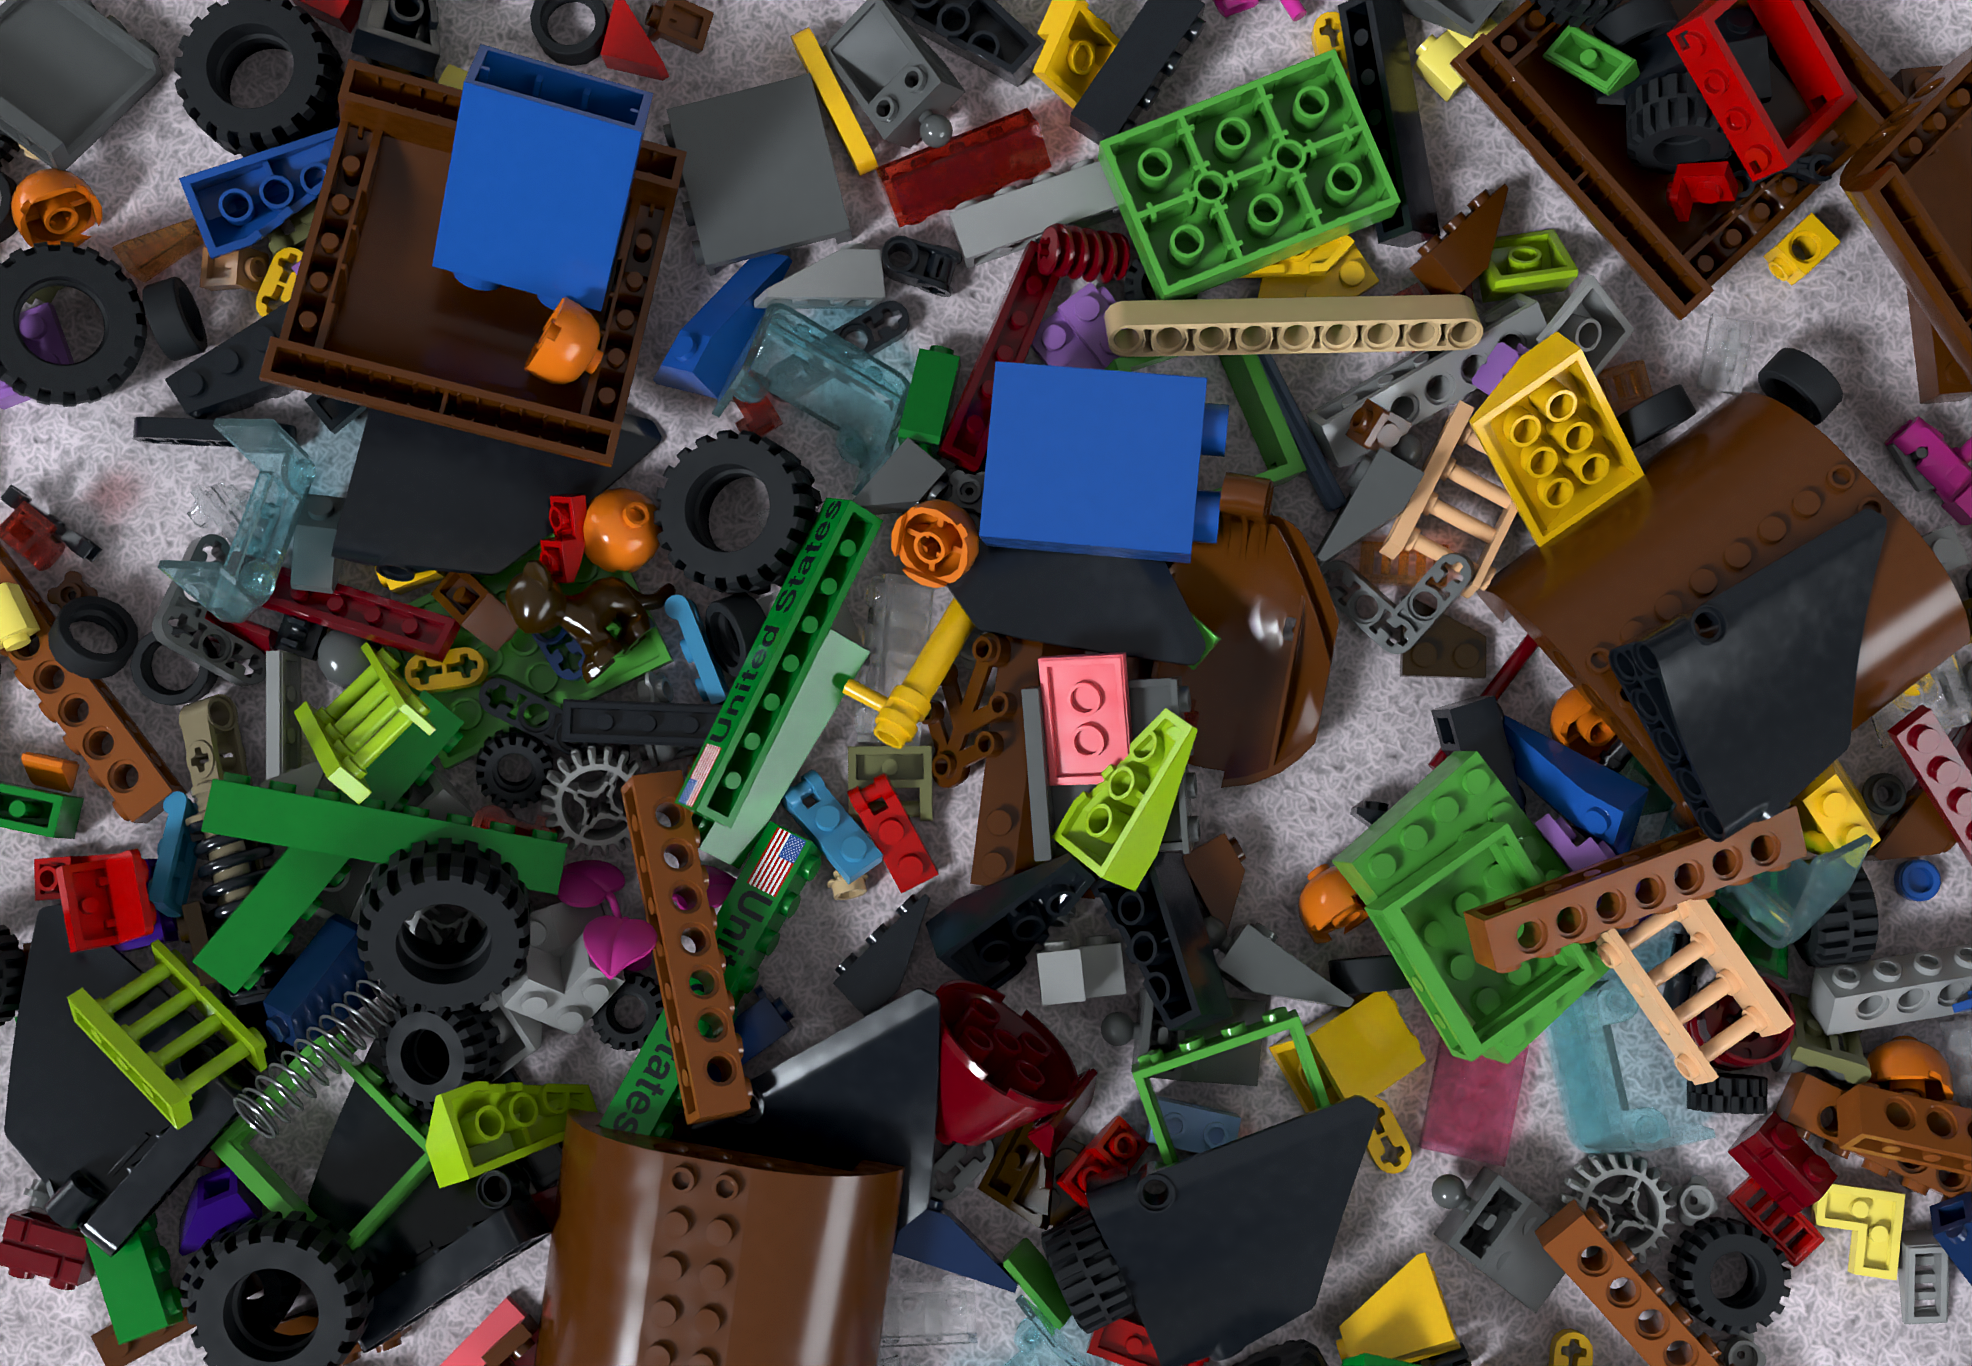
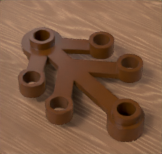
[921,633,1018,788]

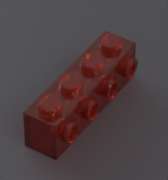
[875,107,1052,228]

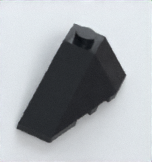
[1586,6,1772,105]
[925,852,1096,990]

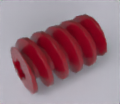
[1037,223,1130,284]

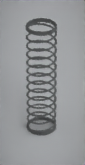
[233,976,402,1139]

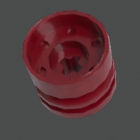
[1683,976,1796,1071]

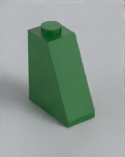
[897,345,961,460]

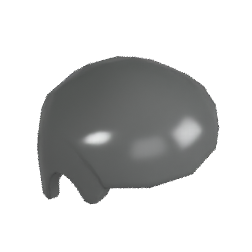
[317,629,382,689]

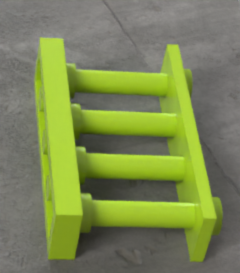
[294,641,436,804]
[67,939,267,1130]

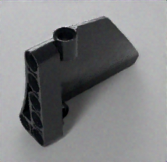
[331,408,661,582]
[902,451,1206,665]
[1608,509,1887,843]
[4,904,267,1258]
[690,988,941,1233]
[308,995,552,1353]
[1086,1095,1378,1366]

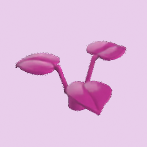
[555,860,737,980]

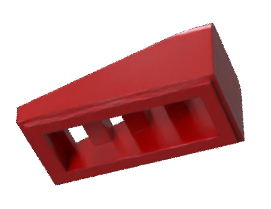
[1726,1176,1825,1267]

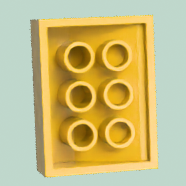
[1469,331,1645,547]

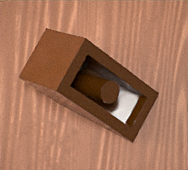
[431,572,518,652]
[1861,789,1957,861]
[1182,833,1246,929]

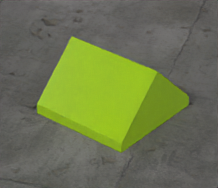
[1478,229,1578,303]

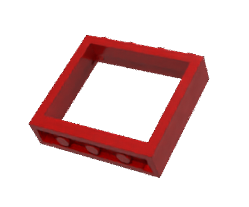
[1666,0,1858,182]

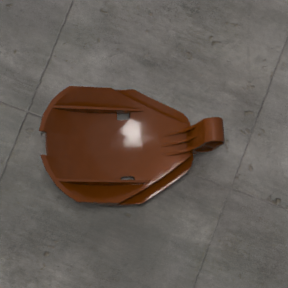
[1126,472,1339,788]

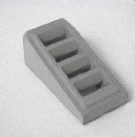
[1898,1229,1949,1324]

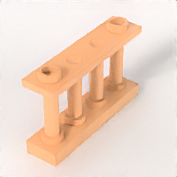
[1379,400,1518,599]
[1595,899,1794,1085]

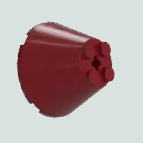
[934,980,1079,1146]

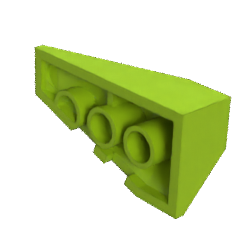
[1052,708,1198,891]
[425,1081,598,1188]

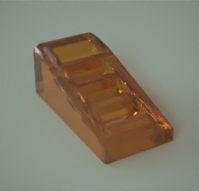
[112,218,204,283]
[1596,359,1653,412]
[1359,541,1449,589]

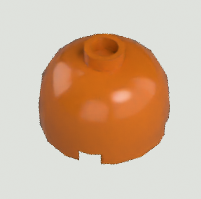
[11,168,102,247]
[524,296,604,385]
[583,487,663,573]
[891,499,979,588]
[1550,687,1617,763]
[1298,864,1370,944]
[1866,1036,1954,1101]

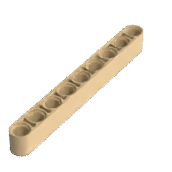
[1104,294,1483,357]

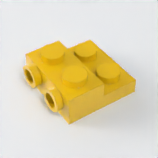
[1032,0,1120,109]

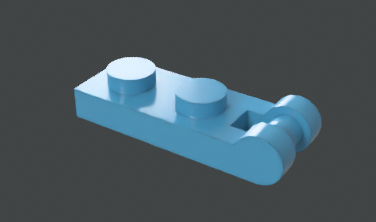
[664,595,730,705]
[780,769,883,885]
[147,791,202,917]

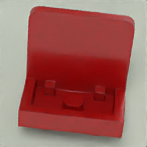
[55,849,157,953]

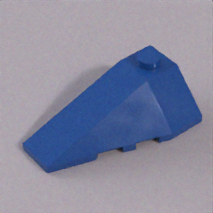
[179,127,338,259]
[653,253,792,399]
[1503,715,1649,855]

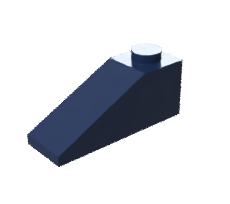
[893,1196,1018,1293]

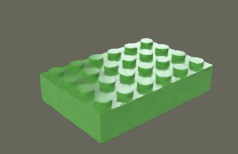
[1098,49,1401,300]
[1332,751,1610,1064]

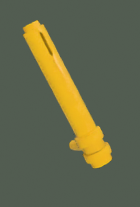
[842,598,975,749]

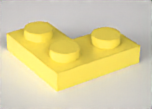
[1810,1183,1906,1280]

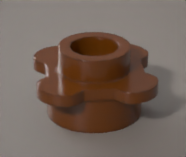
[47,571,98,609]

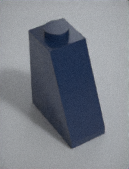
[263,913,381,1050]

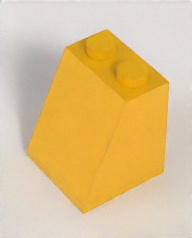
[1790,759,1881,867]
[1268,991,1426,1113]
[1336,1252,1461,1363]

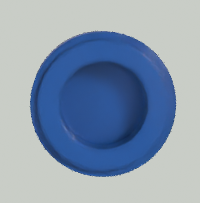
[1894,859,1941,901]

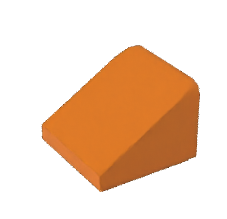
[21,752,80,793]

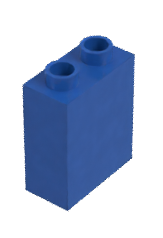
[432,44,653,311]
[979,361,1229,563]

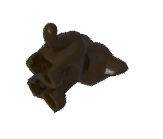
[505,560,676,684]

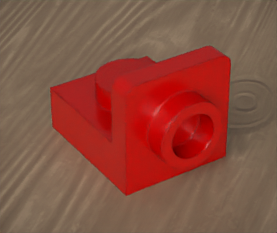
[1666,161,1739,222]

